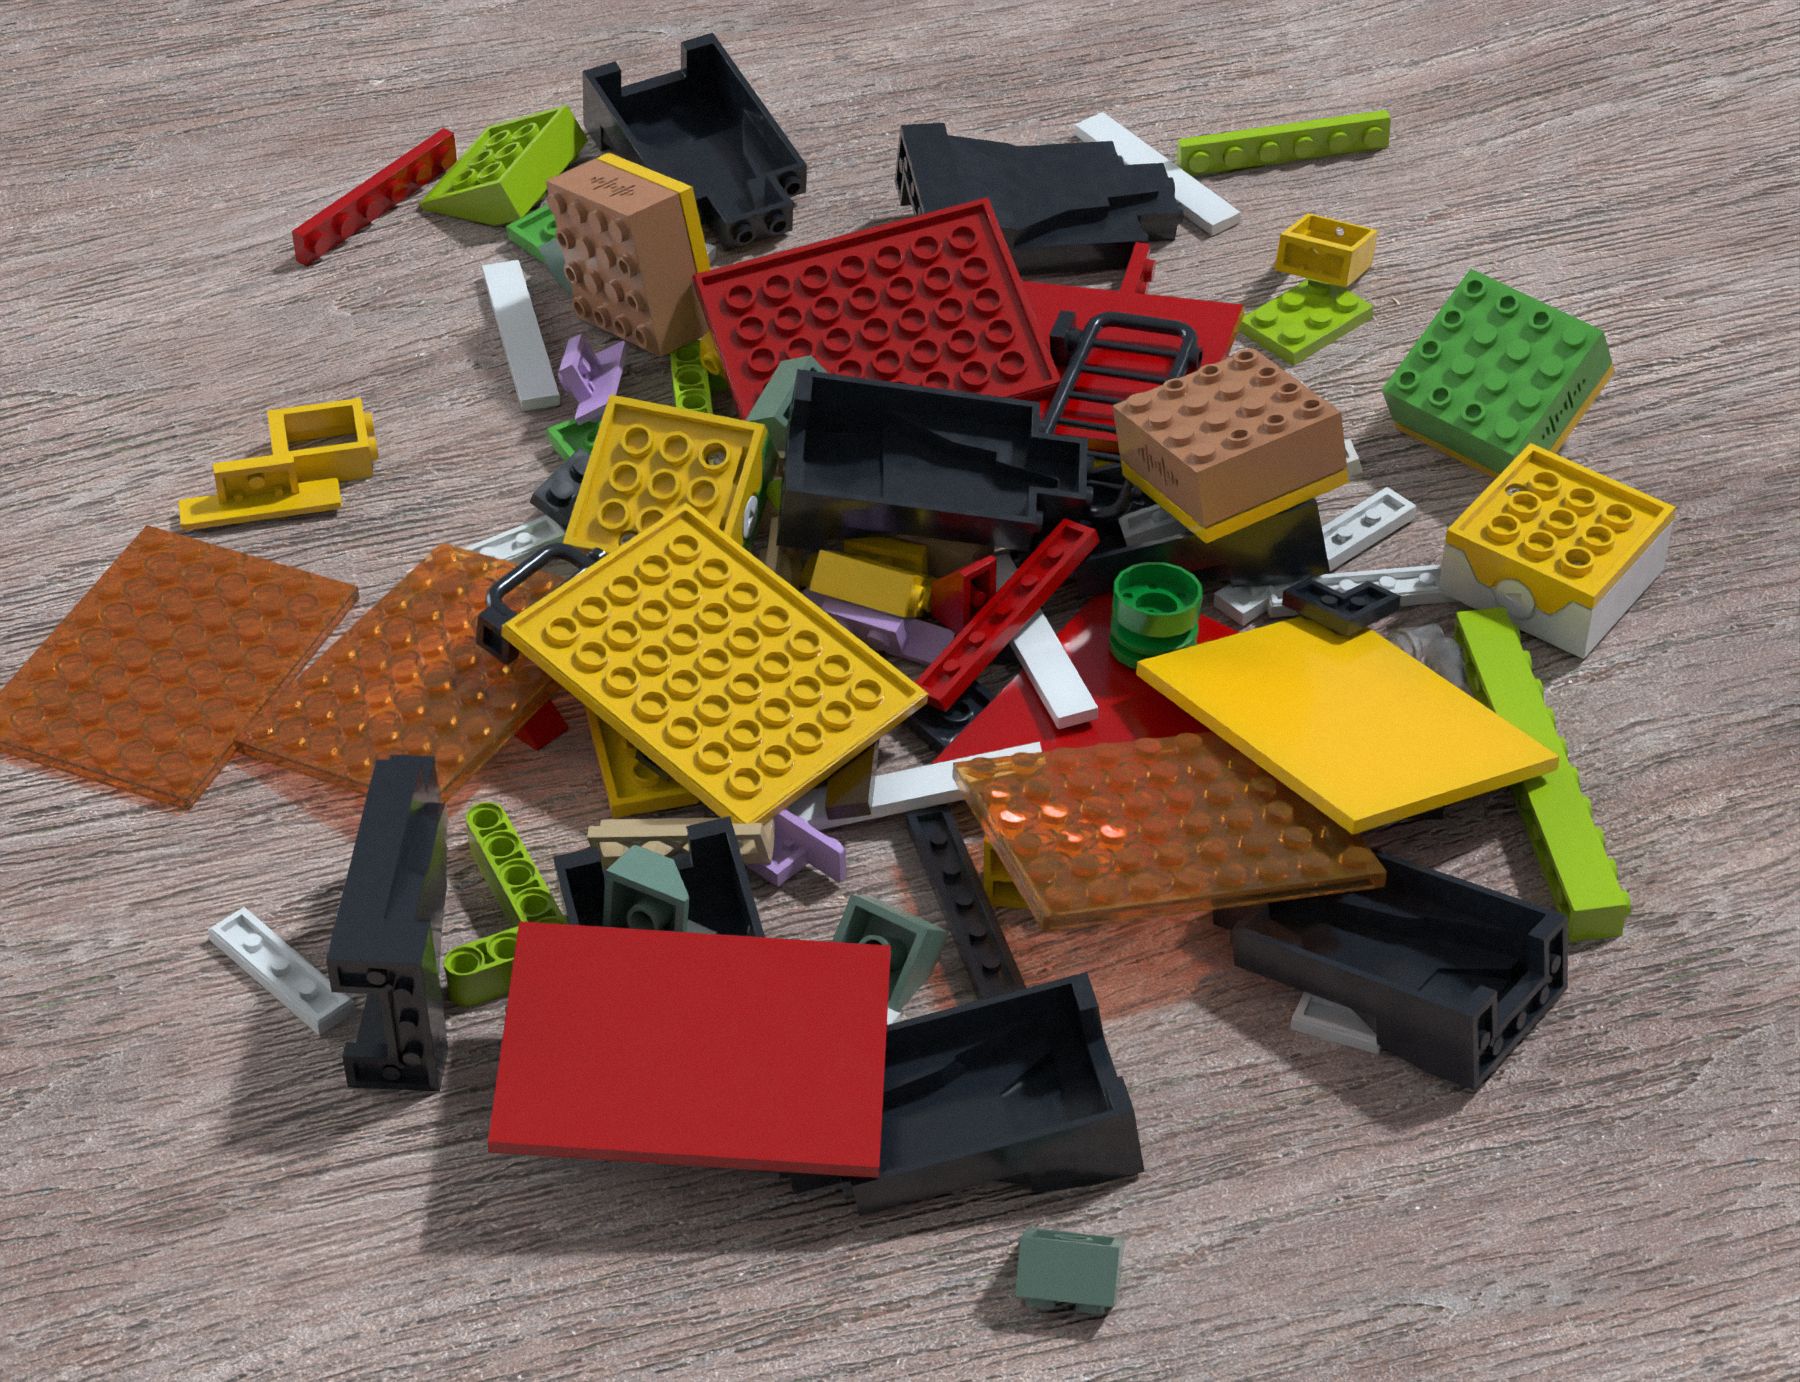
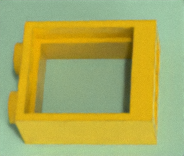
[1274,213,1378,288]
[267,398,379,483]
[809,550,934,617]

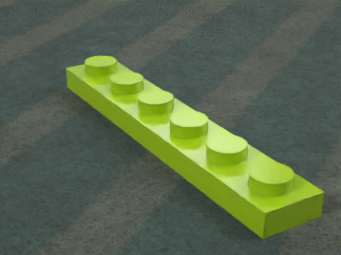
[1177,110,1391,176]

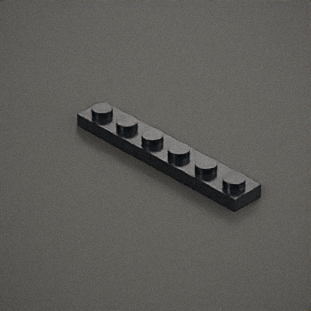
[905,803,1026,1000]

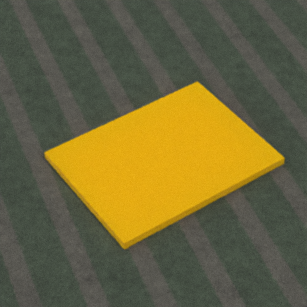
[501,502,928,825]
[1136,616,1560,835]

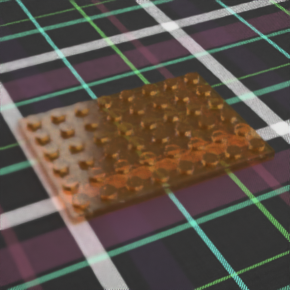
[0,525,360,811]
[232,542,568,803]
[952,732,1387,932]

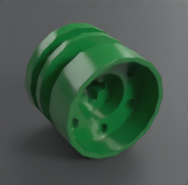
[1109,562,1202,669]

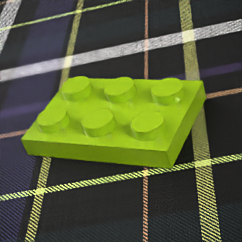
[1239,278,1374,366]

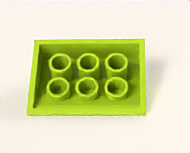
[419,105,588,226]

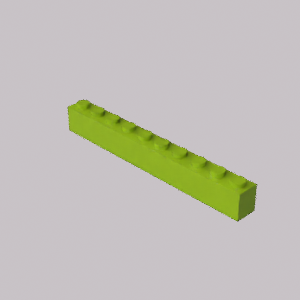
[1453,606,1631,942]

